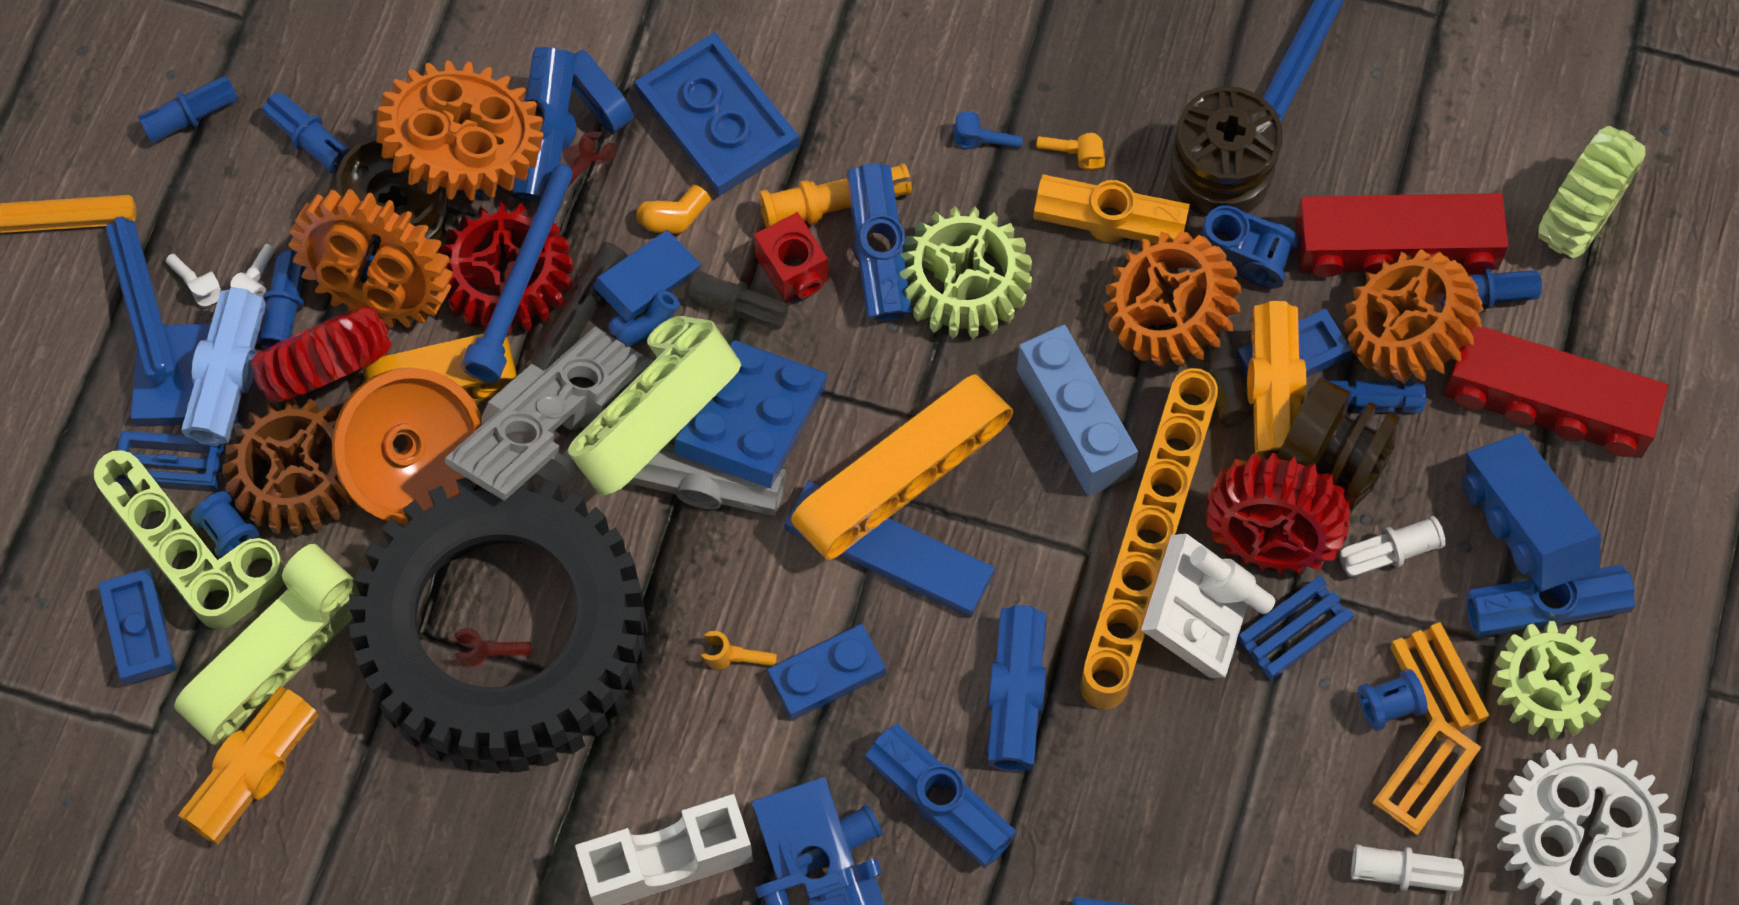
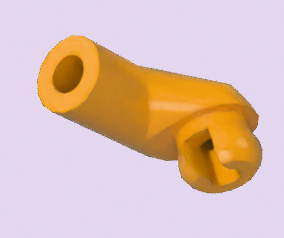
[636,185,711,234]

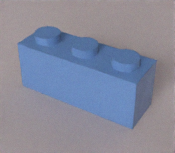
[1016,324,1138,497]

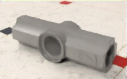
[628,444,786,516]

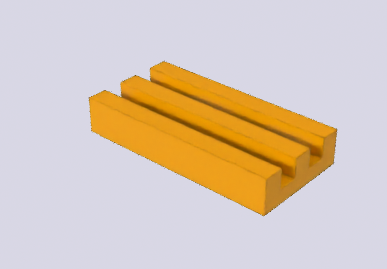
[1390,622,1489,740]
[1372,715,1481,836]

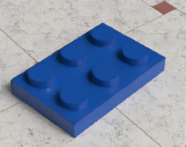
[634,32,800,196]
[674,340,828,489]

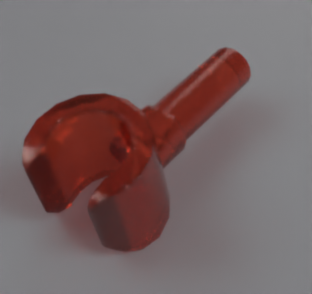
[568,131,616,187]
[454,628,531,667]

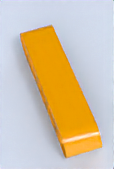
[790,374,1013,560]

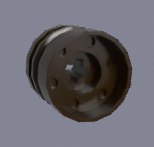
[1170,86,1282,216]
[336,135,449,256]
[1277,377,1401,514]

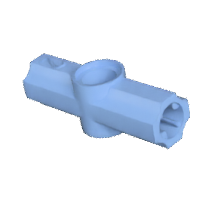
[181,287,266,446]

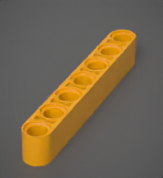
[1080,368,1218,710]

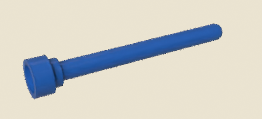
[460,164,573,383]

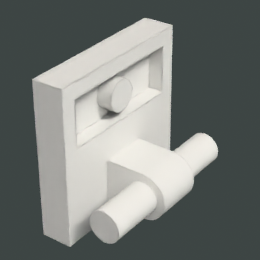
[1141,534,1275,678]

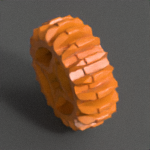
[1103,230,1242,367]
[1343,249,1484,384]

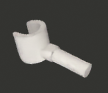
[231,244,276,297]
[166,254,222,308]

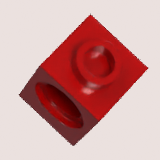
[754,212,828,303]

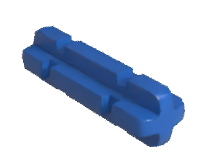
[1330,380,1426,413]

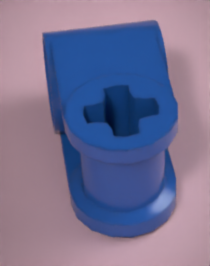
[1200,205,1300,289]

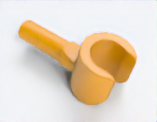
[1036,133,1105,171]
[700,630,777,670]

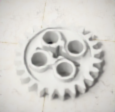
[1495,744,1679,905]

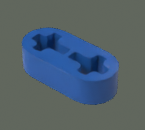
[572,49,634,134]

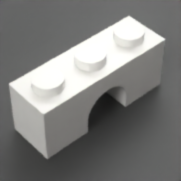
[575,794,753,905]

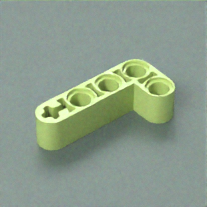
[568,316,741,495]
[94,450,285,629]
[174,543,361,745]

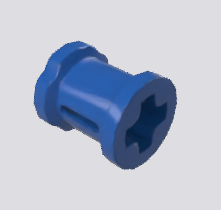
[190,491,259,559]
[1358,669,1427,731]

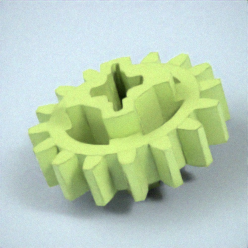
[1492,621,1614,739]

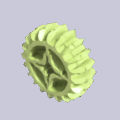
[1538,126,1645,258]
[899,206,1032,340]

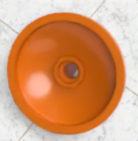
[332,368,482,524]

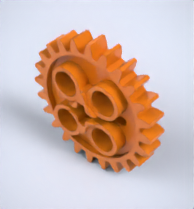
[376,60,544,201]
[289,189,453,328]

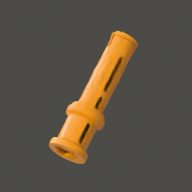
[758,163,912,228]

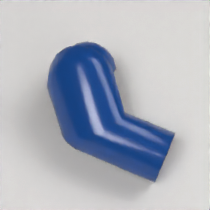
[608,290,680,347]

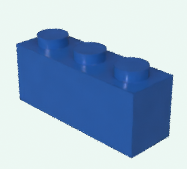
[1462,432,1601,592]

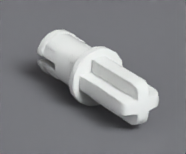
[1339,516,1445,577]
[1351,844,1464,892]

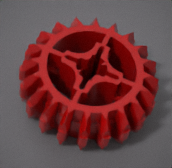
[438,201,573,336]
[250,306,392,402]
[1206,452,1350,575]

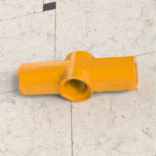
[1033,174,1190,244]
[1247,301,1306,460]
[178,686,319,845]

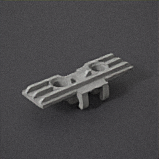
[445,326,653,501]

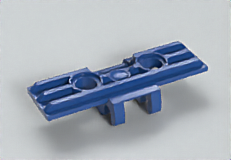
[752,777,885,905]

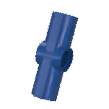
[511,47,576,203]
[846,163,912,322]
[1466,565,1635,638]
[987,605,1046,773]
[865,723,1017,869]

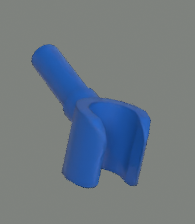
[952,111,1023,150]

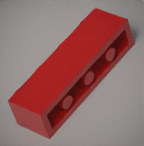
[1295,193,1509,277]
[1443,326,1669,458]

